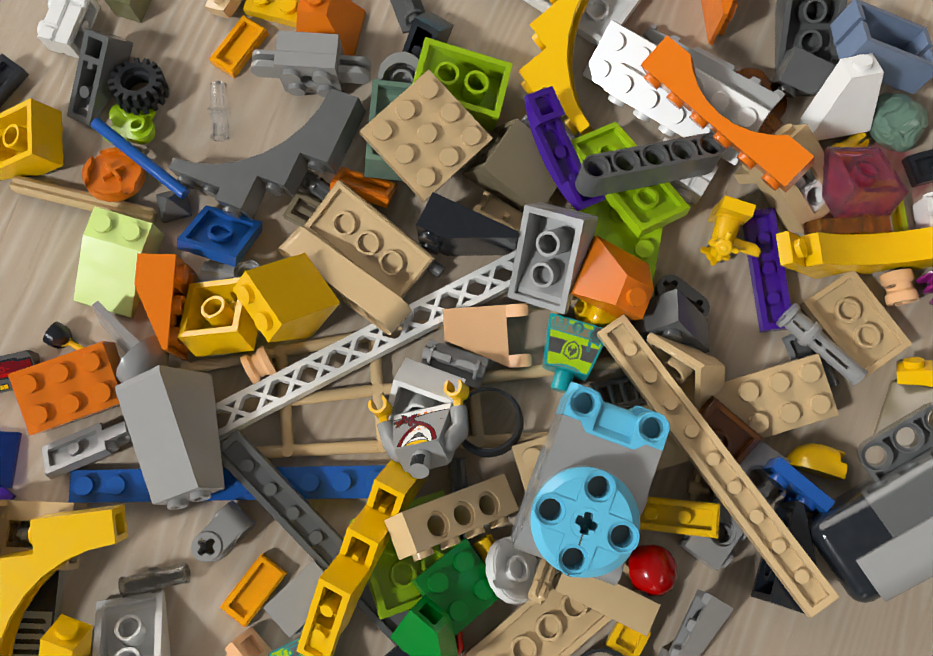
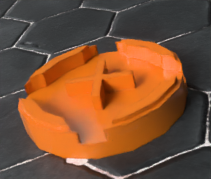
[82,147,146,202]

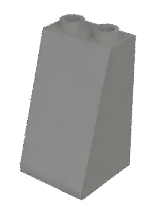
[115,365,225,510]

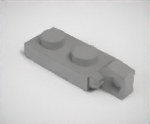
[41,421,132,479]

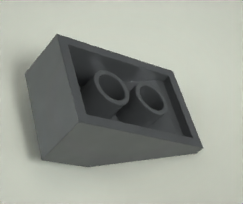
[775,0,847,71]

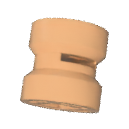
[879,268,919,307]

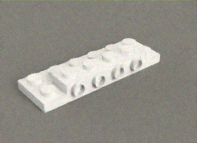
[582,20,771,166]

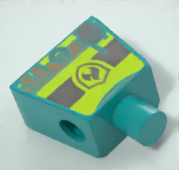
[542,313,603,393]

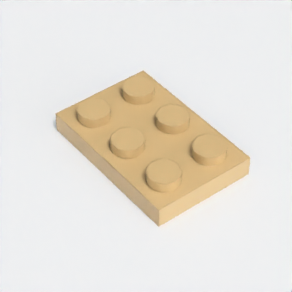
[800,271,912,379]

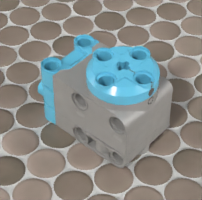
[511,382,670,586]

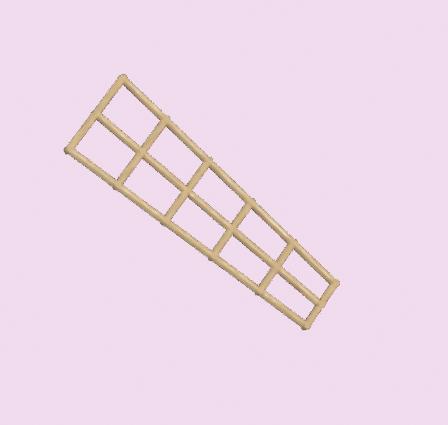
[180,294,654,458]

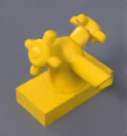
[700,195,761,266]

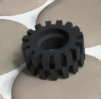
[108,58,169,116]

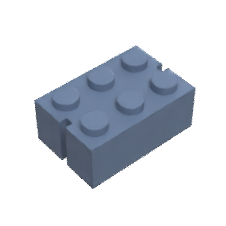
[830,0,933,94]

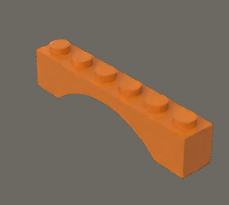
[641,35,814,193]

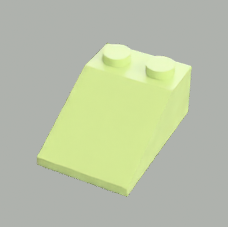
[73,206,165,319]

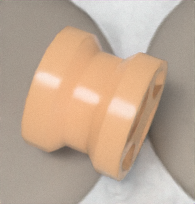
[240,346,278,384]

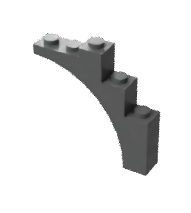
[168,88,366,220]

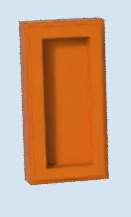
[330,167,398,208]

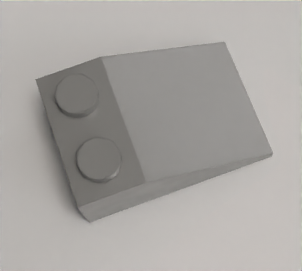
[508,202,598,315]

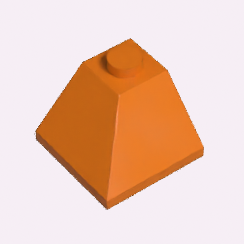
[296,0,366,56]
[570,235,654,321]

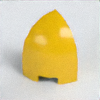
[786,443,847,481]

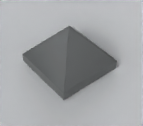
[156,191,192,223]

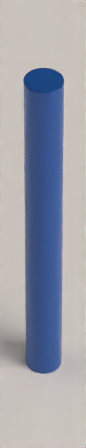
[91,118,190,199]

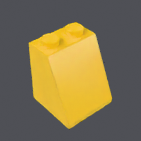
[233,252,340,342]

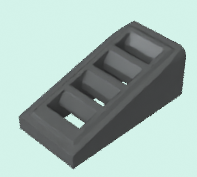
[587,375,648,409]

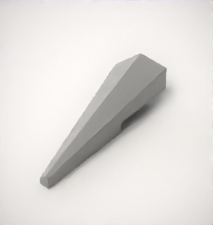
[643,24,785,110]
[658,589,734,656]

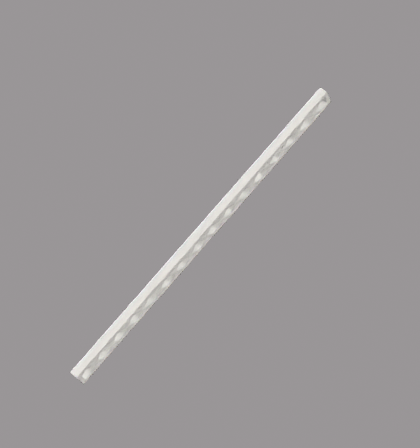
[215,250,516,441]

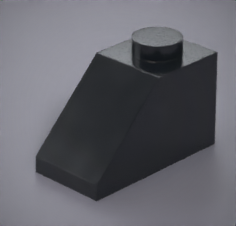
[402,11,454,59]

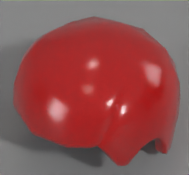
[629,544,678,596]

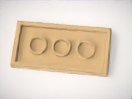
[303,180,435,299]

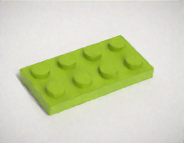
[570,121,691,238]

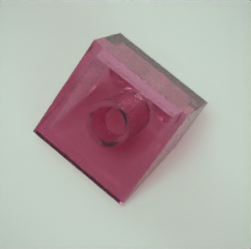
[822,147,909,219]

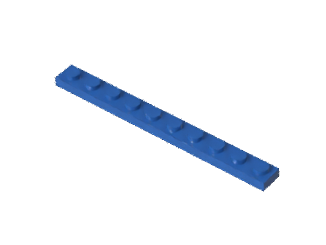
[68,465,386,503]

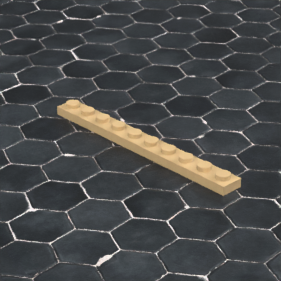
[597,314,840,618]

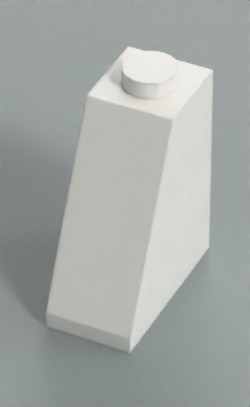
[800,53,884,141]

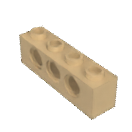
[384,474,519,561]

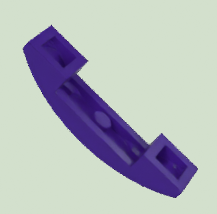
[524,86,605,211]

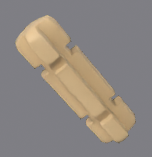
[528,559,557,604]

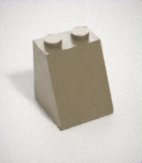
[463,118,559,212]

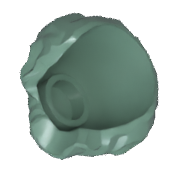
[869,92,929,152]

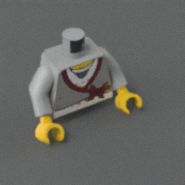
[368,379,470,479]

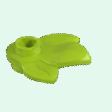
[101,104,156,145]

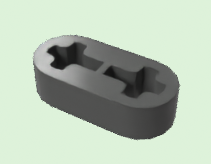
[654,275,710,317]

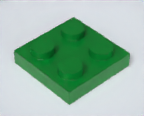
[411,538,499,636]

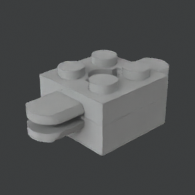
[250,30,371,98]

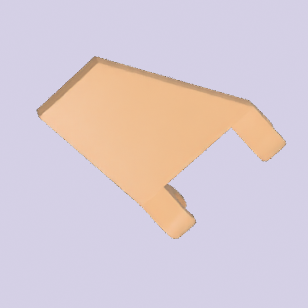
[442,303,532,368]

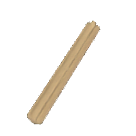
[10,175,157,224]

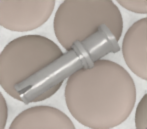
[776,303,868,386]

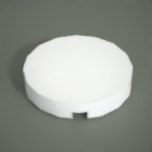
[486,536,540,604]

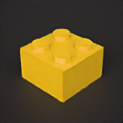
[177,277,258,357]

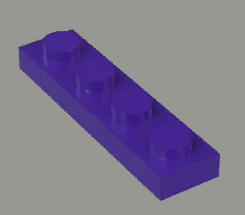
[743,208,791,332]

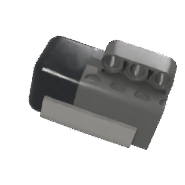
[807,402,933,603]

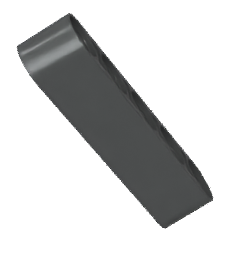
[575,133,725,197]

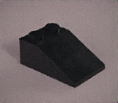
[416,192,519,256]
[751,501,817,614]

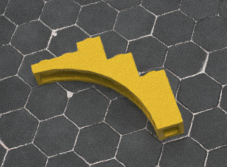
[518,0,594,135]
[0,504,128,656]

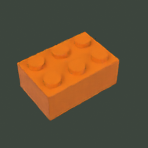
[8,341,121,436]

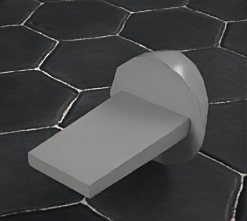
[92,301,170,383]

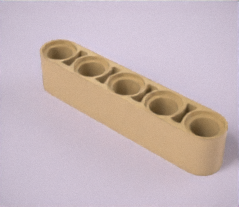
[278,226,412,335]

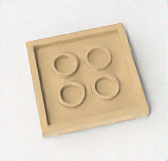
[360,70,493,203]

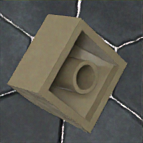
[873,381,933,446]

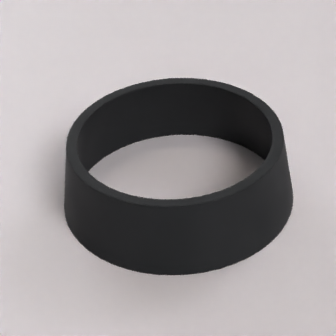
[461,387,524,458]

